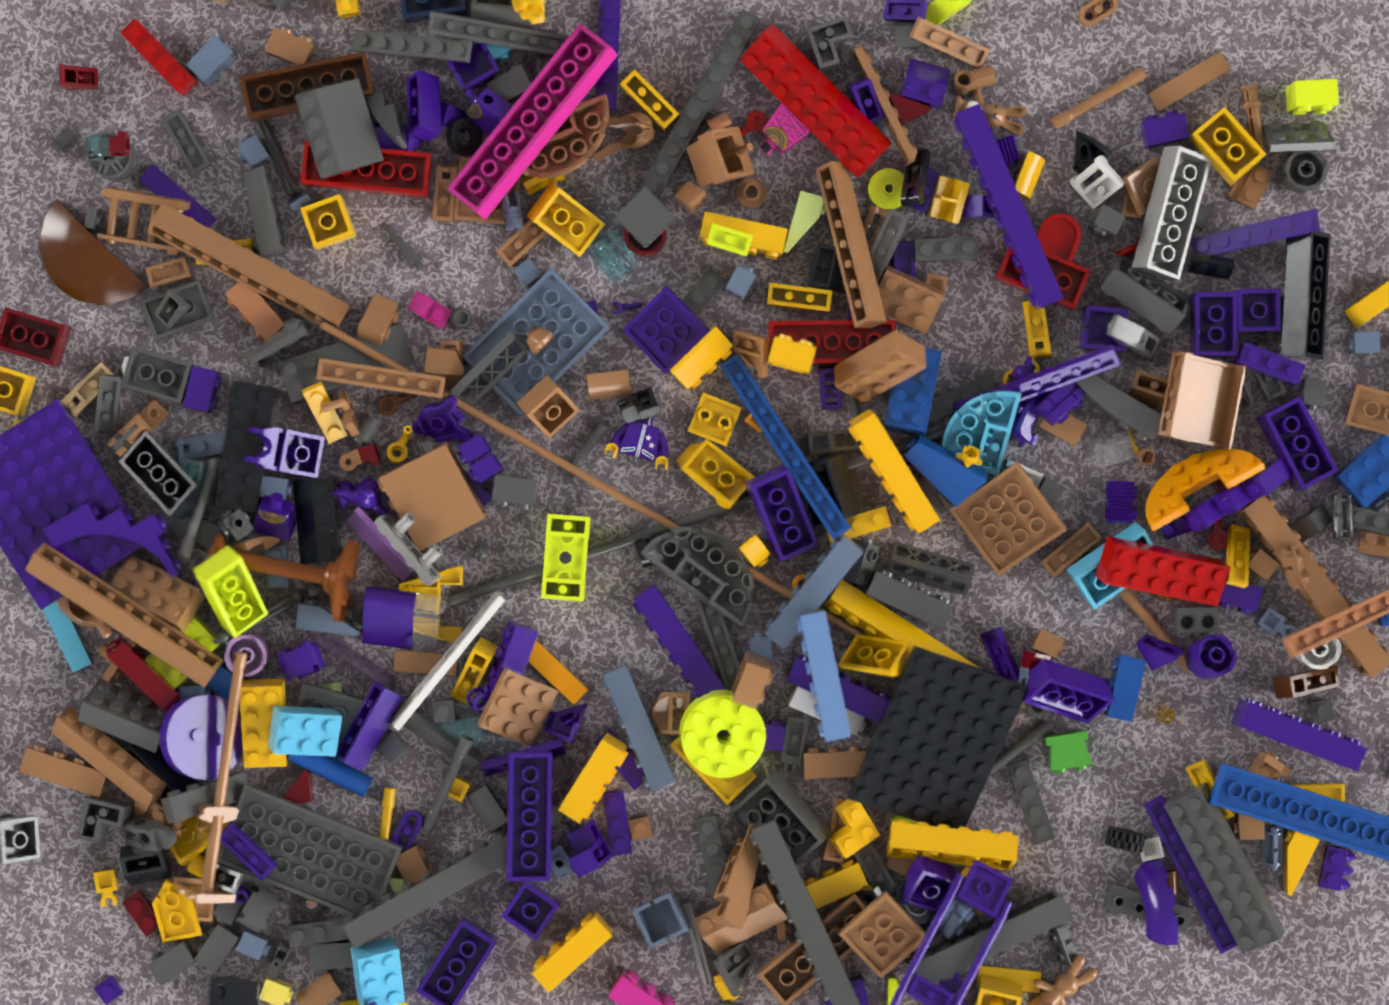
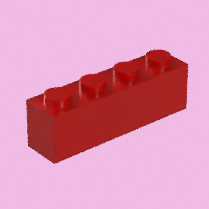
[120,18,198,97]

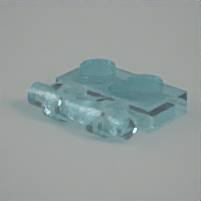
[589,230,639,284]

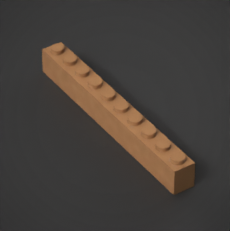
[147,203,350,329]
[25,543,223,688]

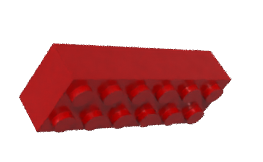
[300,141,433,198]
[768,320,896,365]
[1095,536,1231,607]

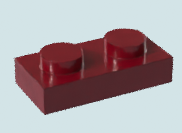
[122,890,159,937]

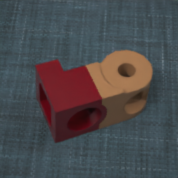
[339,444,382,471]

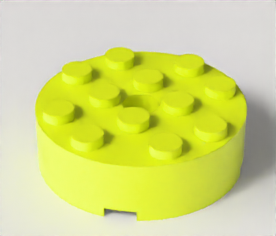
[680,690,766,778]

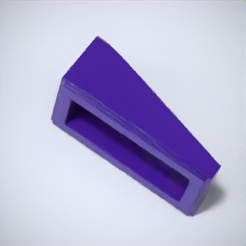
[818,365,843,410]

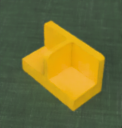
[928,175,970,224]

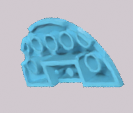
[942,390,1021,484]

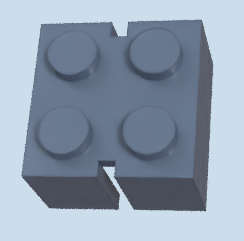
[632,890,691,949]

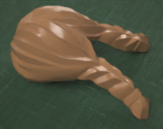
[593,112,655,162]

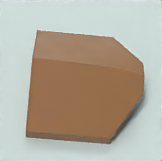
[424,347,464,390]
[652,692,690,734]

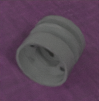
[87,133,138,182]

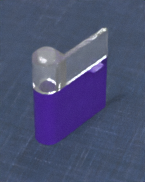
[362,586,446,653]

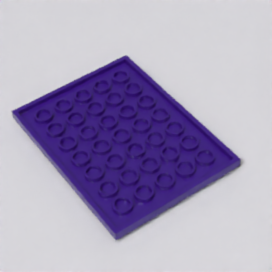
[0,399,143,610]

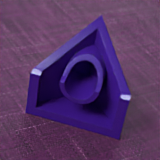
[544,703,588,744]

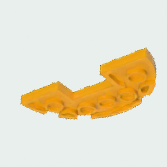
[1145,448,1265,531]

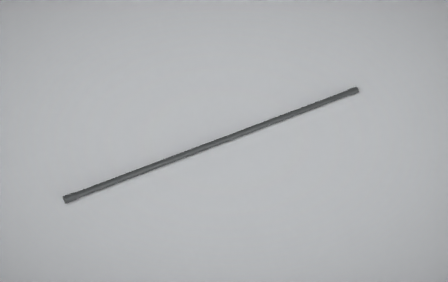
[448,427,946,607]

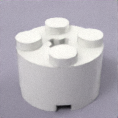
[1296,638,1342,670]

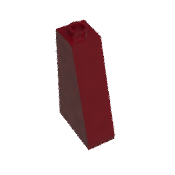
[106,636,180,712]

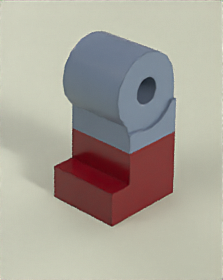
[1019,650,1051,684]

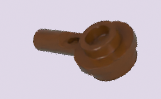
[377,393,418,416]

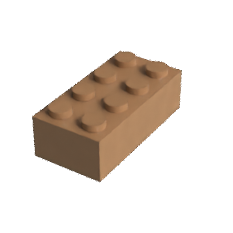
[834,330,926,403]
[109,554,206,633]

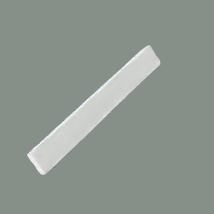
[391,591,505,731]

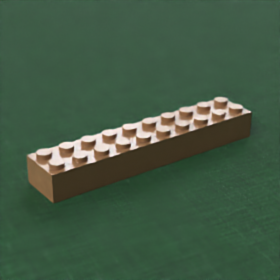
[1236,495,1389,678]

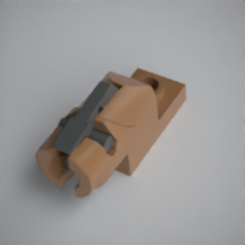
[107,399,170,458]

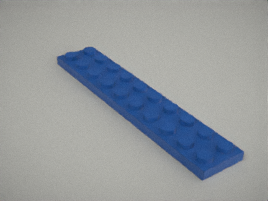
[1209,763,1389,861]

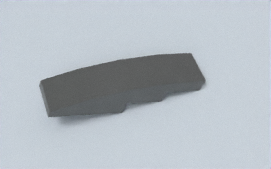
[791,429,862,455]

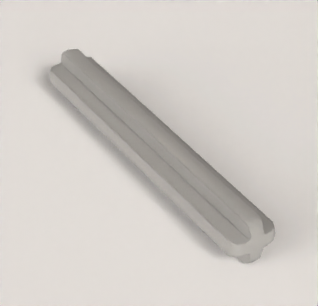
[682,902,714,984]

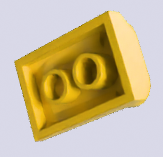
[676,439,755,509]

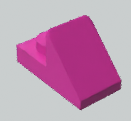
[407,290,452,330]

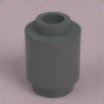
[353,413,381,446]

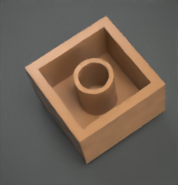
[517,375,580,439]
[732,651,773,709]

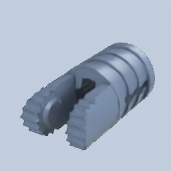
[501,191,524,231]

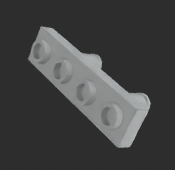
[374,513,443,586]

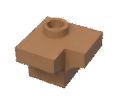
[1248,751,1292,779]

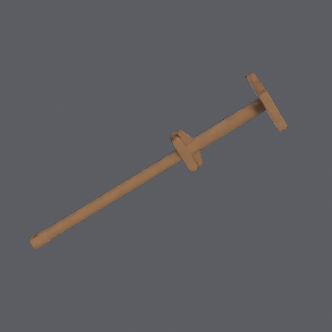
[177,652,247,903]

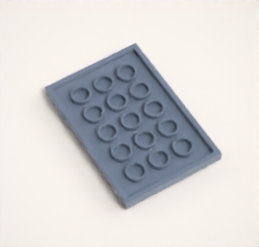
[462,268,610,416]

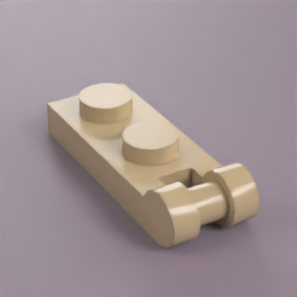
[61,362,115,418]

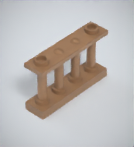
[97,186,191,255]

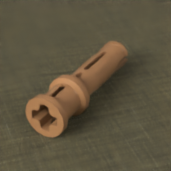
[1240,83,1265,147]

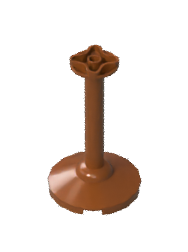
[208,534,359,622]

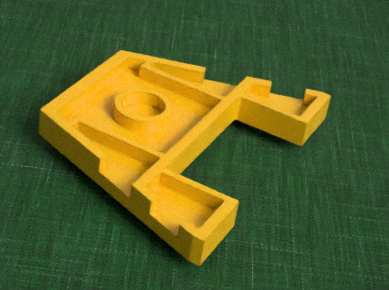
[399,565,463,643]

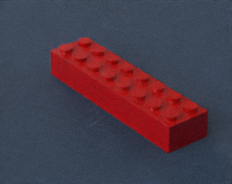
[739,24,892,178]

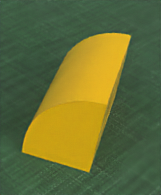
[1014,151,1045,201]

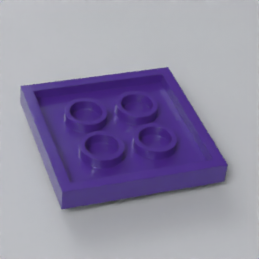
[622,286,711,375]

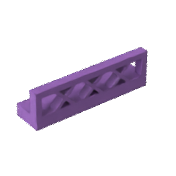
[346,506,415,582]

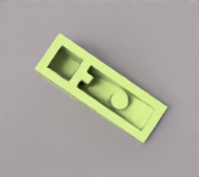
[783,191,826,254]

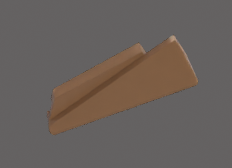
[713,824,761,929]

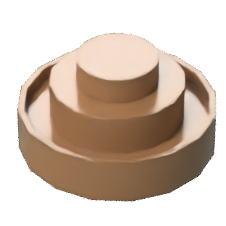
[736,177,767,209]

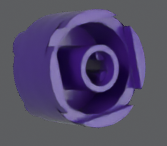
[1186,634,1237,680]
[277,640,326,682]

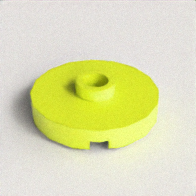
[868,168,905,210]

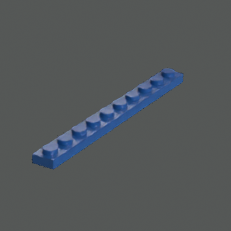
[720,354,851,540]

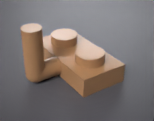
[320,390,360,437]

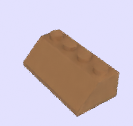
[693,880,787,953]

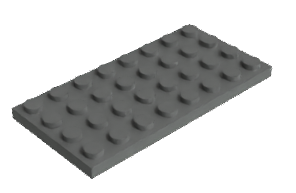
[218,783,403,915]

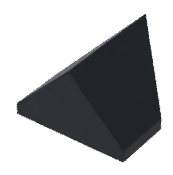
[1072,131,1113,181]

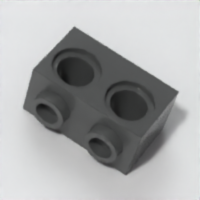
[1173,606,1219,637]

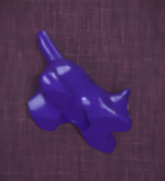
[332,478,390,515]

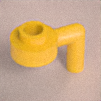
[386,426,412,464]

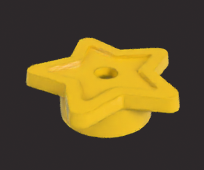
[956,446,983,468]

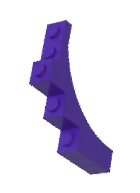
[1160,457,1293,540]
[43,503,182,578]

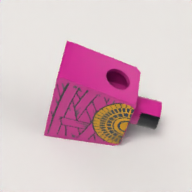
[759,103,810,156]

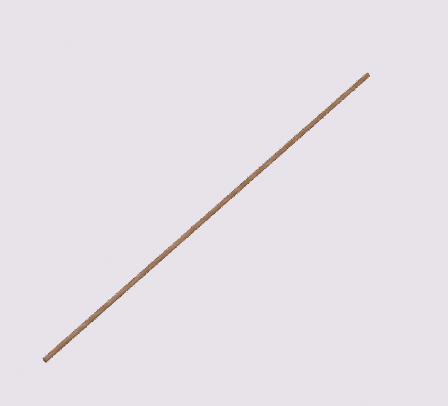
[320,321,1015,727]

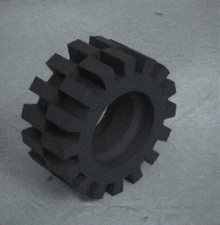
[1105,827,1146,853]

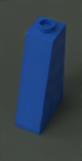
[903,435,988,507]

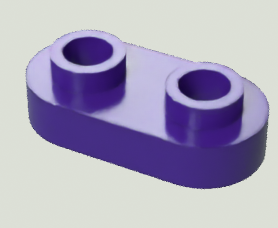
[393,810,423,850]

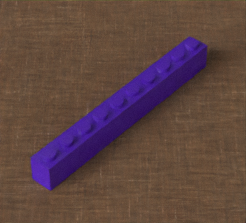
[953,103,1064,310]

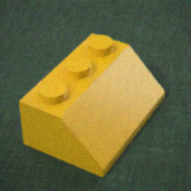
[670,326,733,390]
[838,634,913,676]

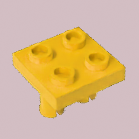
[688,392,742,447]

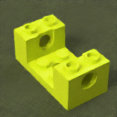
[541,514,591,602]

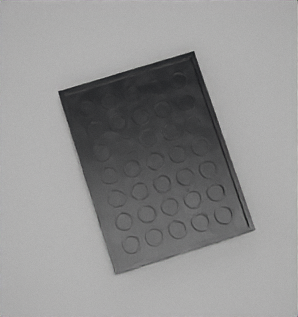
[847,646,1028,829]

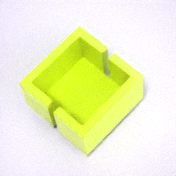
[1285,79,1339,116]

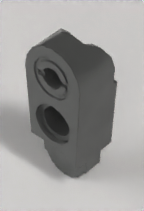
[123,815,177,852]

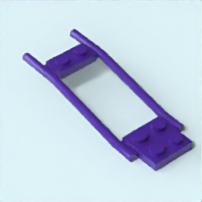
[890,860,1013,1005]

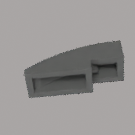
[366,90,407,149]

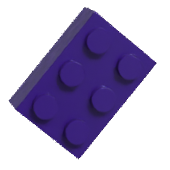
[1190,292,1238,357]

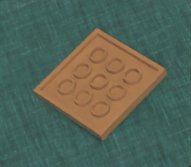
[949,461,1067,576]

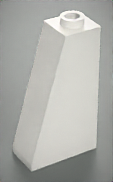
[787,685,867,736]

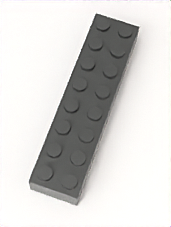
[1164,782,1285,954]
[903,891,1073,983]

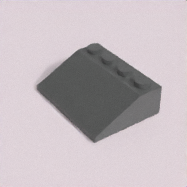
[295,79,384,179]
[727,770,832,865]

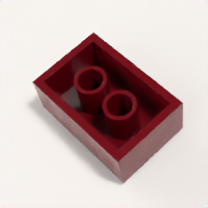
[0,307,72,367]

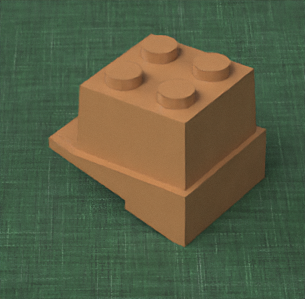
[686,126,755,188]

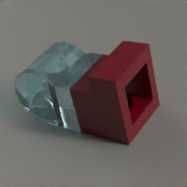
[87,131,130,157]

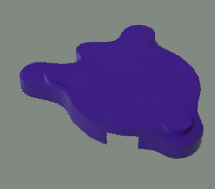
[412,395,473,442]

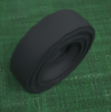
[446,118,482,156]

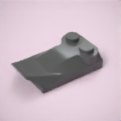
[236,318,313,366]
[118,346,194,404]

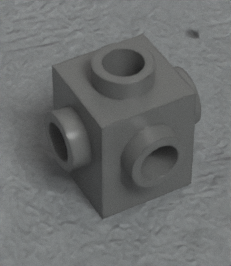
[217,509,254,543]

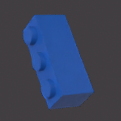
[1103,654,1146,722]

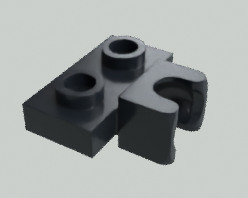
[618,387,660,423]

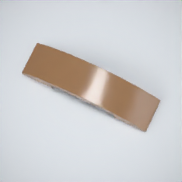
[1148,52,1231,112]

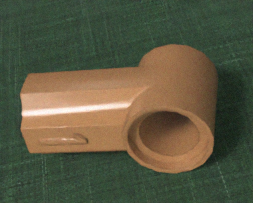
[952,65,996,96]

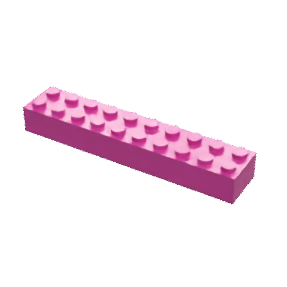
[447,23,618,220]

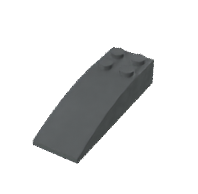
[278,324,414,403]
[1050,353,1161,442]

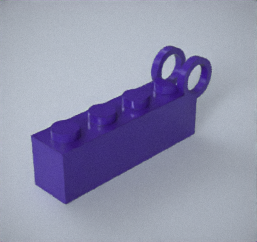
[467,621,538,714]

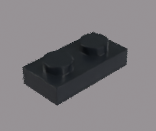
[1188,253,1235,279]

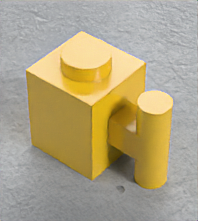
[335,0,361,19]

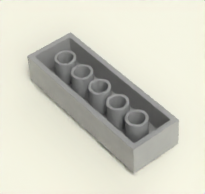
[1131,146,1212,280]

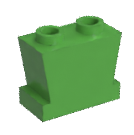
[1043,729,1092,774]

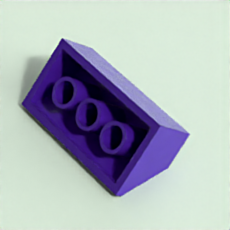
[1022,658,1114,724]

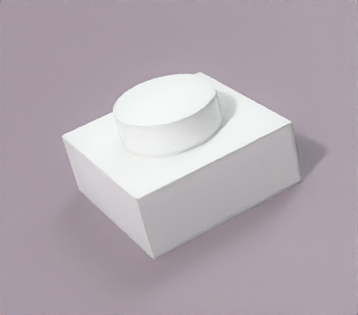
[1141,836,1165,862]

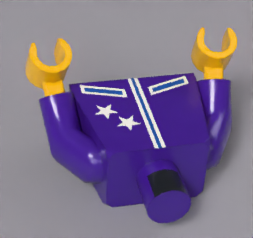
[604,417,669,470]

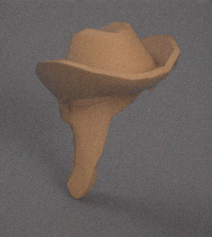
[56,596,112,638]

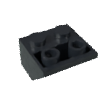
[807,243,847,295]
[119,845,172,886]

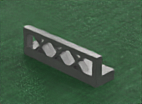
[450,331,529,406]
[886,541,975,596]

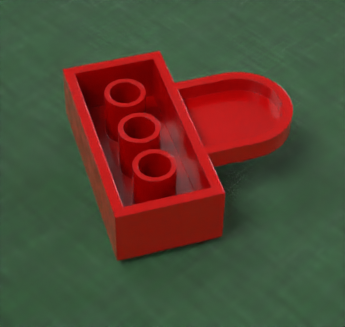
[994,214,1091,311]

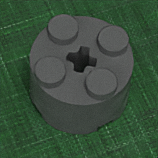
[1280,150,1328,193]
[236,884,282,933]

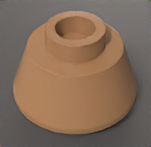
[526,327,553,354]

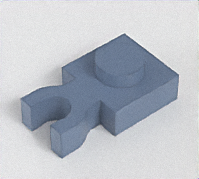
[1256,606,1297,639]

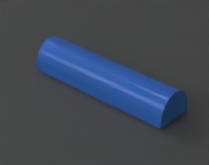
[288,754,373,797]

